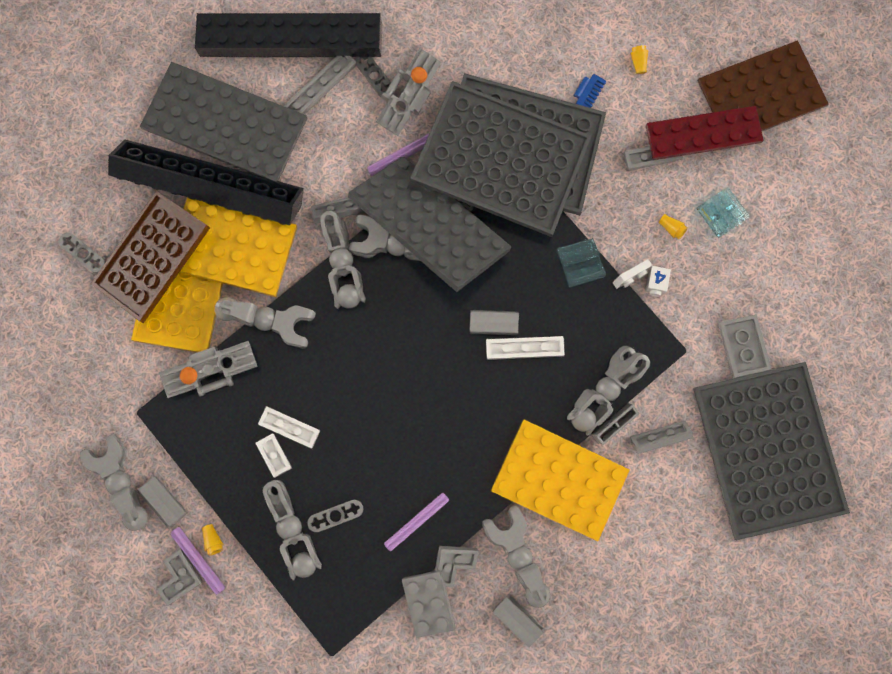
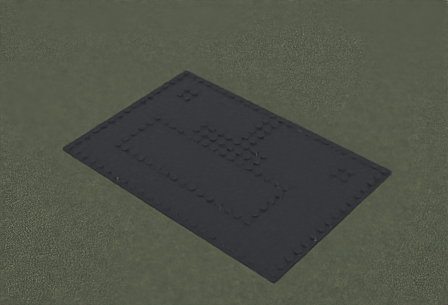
[137,199,686,656]

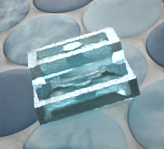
[696,187,750,238]
[557,238,606,287]

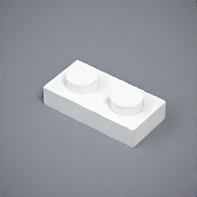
[613,259,652,289]
[256,434,292,478]

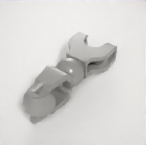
[320,211,366,309]
[348,215,421,261]
[215,297,316,348]
[567,346,650,436]
[80,433,148,531]
[263,480,322,580]
[482,505,551,608]

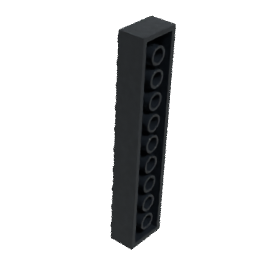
[195,13,382,57]
[108,139,304,225]

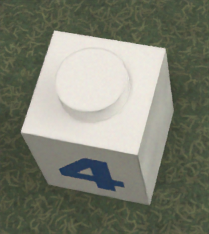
[645,266,671,297]

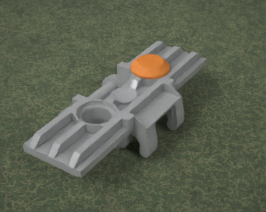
[376,48,441,136]
[159,341,258,398]

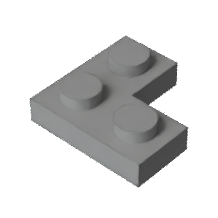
[435,546,479,587]
[157,549,203,606]

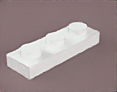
[258,406,320,448]

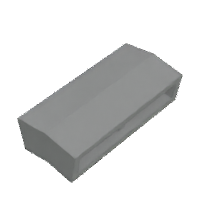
[470,310,519,335]
[591,403,640,445]
[138,476,188,529]
[492,594,545,648]

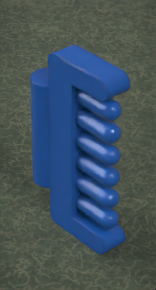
[574,74,606,108]

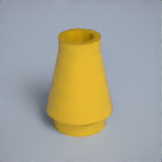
[630,45,648,74]
[659,214,688,239]
[202,524,224,556]

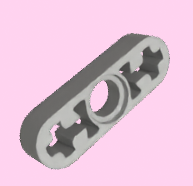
[59,233,106,274]
[308,500,364,532]

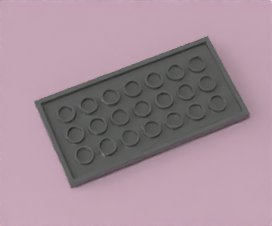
[140,61,308,182]
[348,157,511,292]

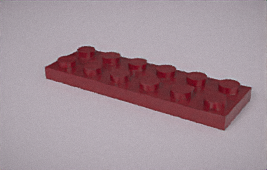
[645,106,764,160]

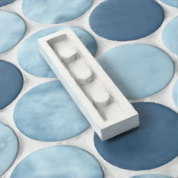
[486,336,565,360]

